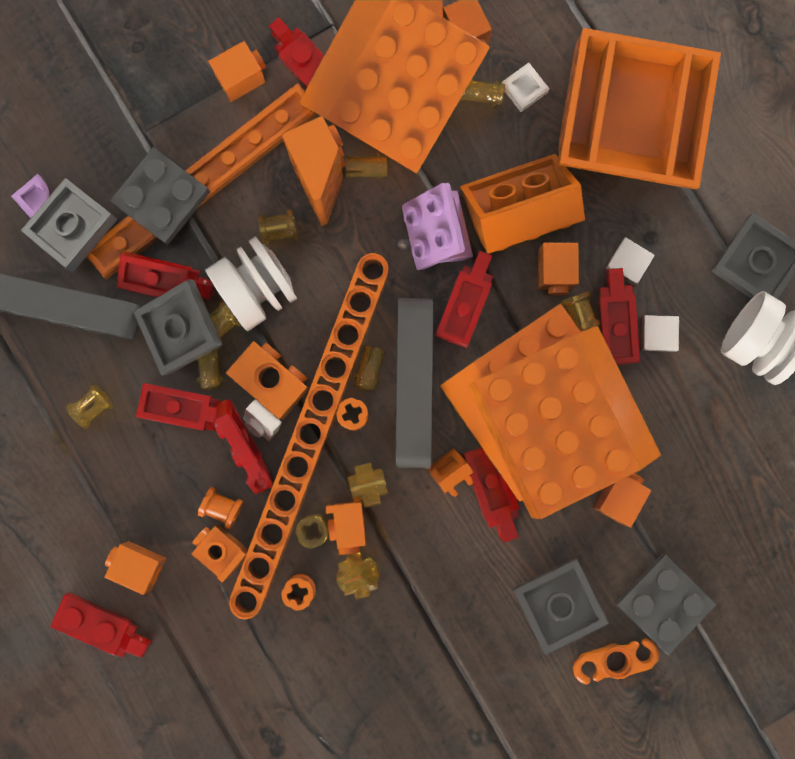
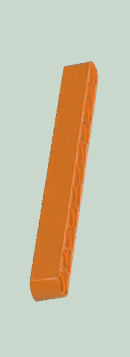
[229,253,389,619]

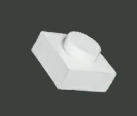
[243,399,282,441]

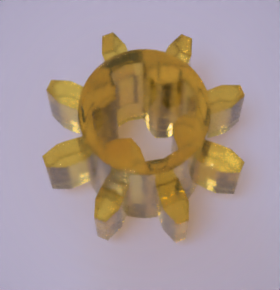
[348,462,388,508]
[336,552,380,600]

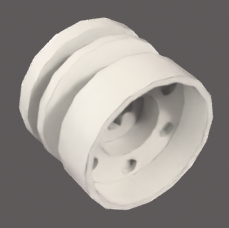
[205,236,297,332]
[721,291,795,385]

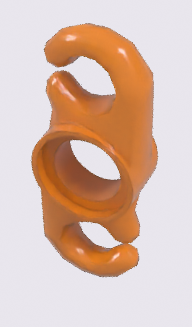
[573,638,659,685]

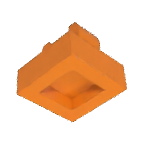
[426,448,473,497]

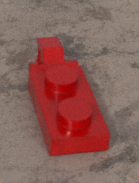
[269,17,324,89]
[116,251,216,300]
[434,251,493,349]
[598,268,640,365]
[136,383,222,431]
[213,399,274,495]
[461,447,520,542]
[50,593,152,658]

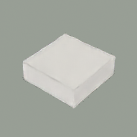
[501,63,549,112]
[606,237,655,286]
[641,315,679,352]

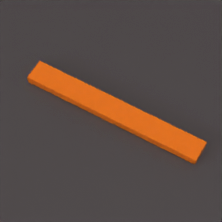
[87,83,317,280]

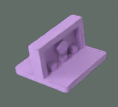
[402,183,473,270]

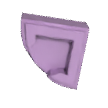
[12,174,50,218]

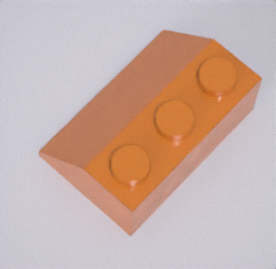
[282,115,346,227]
[460,154,585,254]

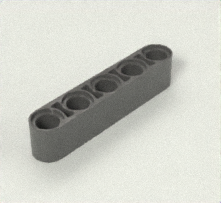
[0,274,142,340]
[395,298,433,468]

